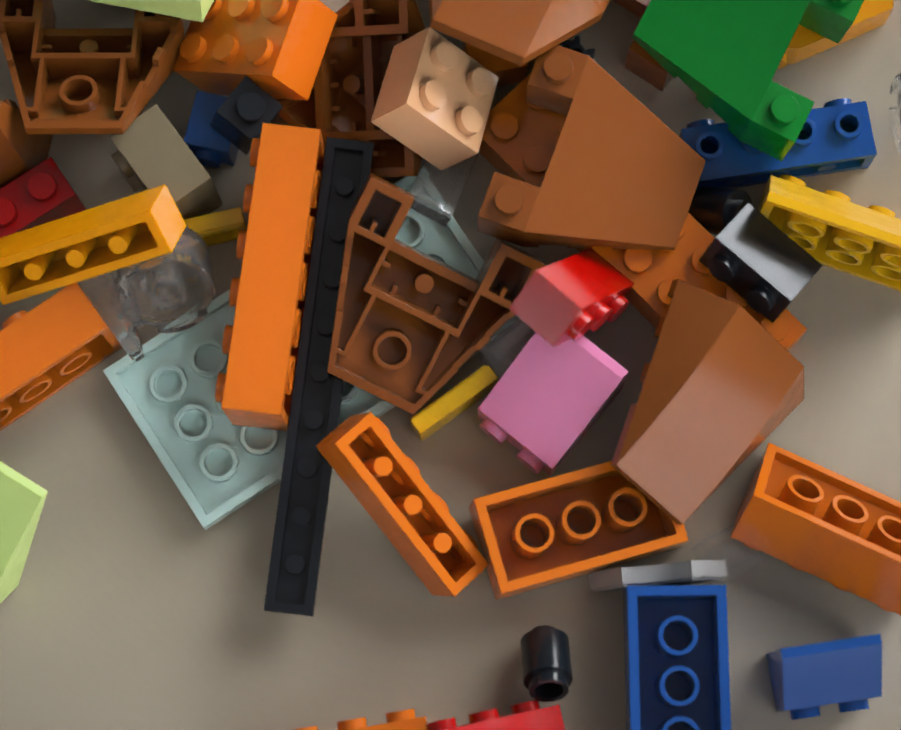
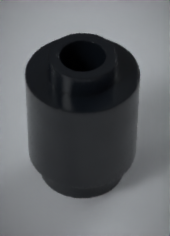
[688,187,754,235]
[520,625,573,702]

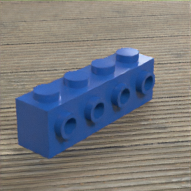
[679,98,877,190]

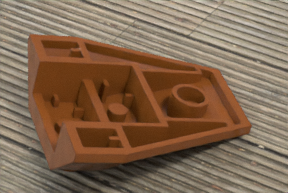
[429,0,610,66]

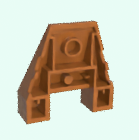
[0,0,191,134]
[478,45,706,250]
[327,173,545,415]

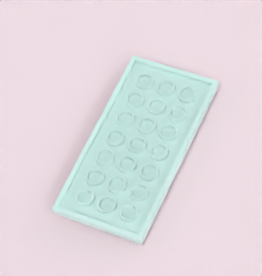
[103,169,523,530]

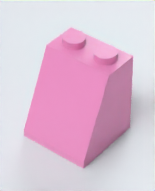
[478,332,629,476]

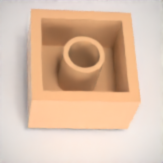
[371,27,499,171]

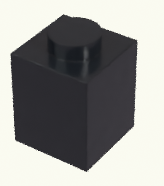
[210,76,283,155]

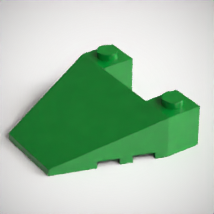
[632,0,864,161]

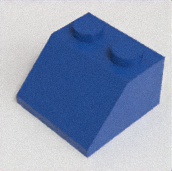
[766,634,882,720]

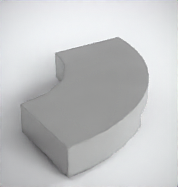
[588,560,727,592]

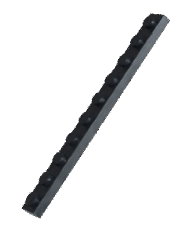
[264,137,374,617]

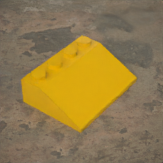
[757,175,901,292]

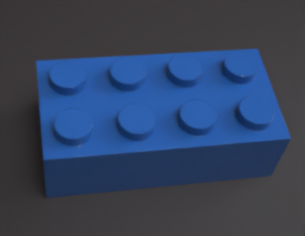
[623,585,731,730]

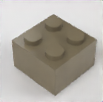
[109,104,223,220]

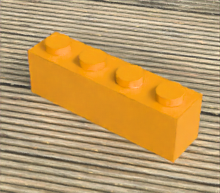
[0,184,186,305]

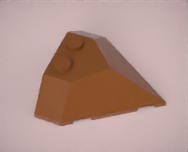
[275,0,425,177]

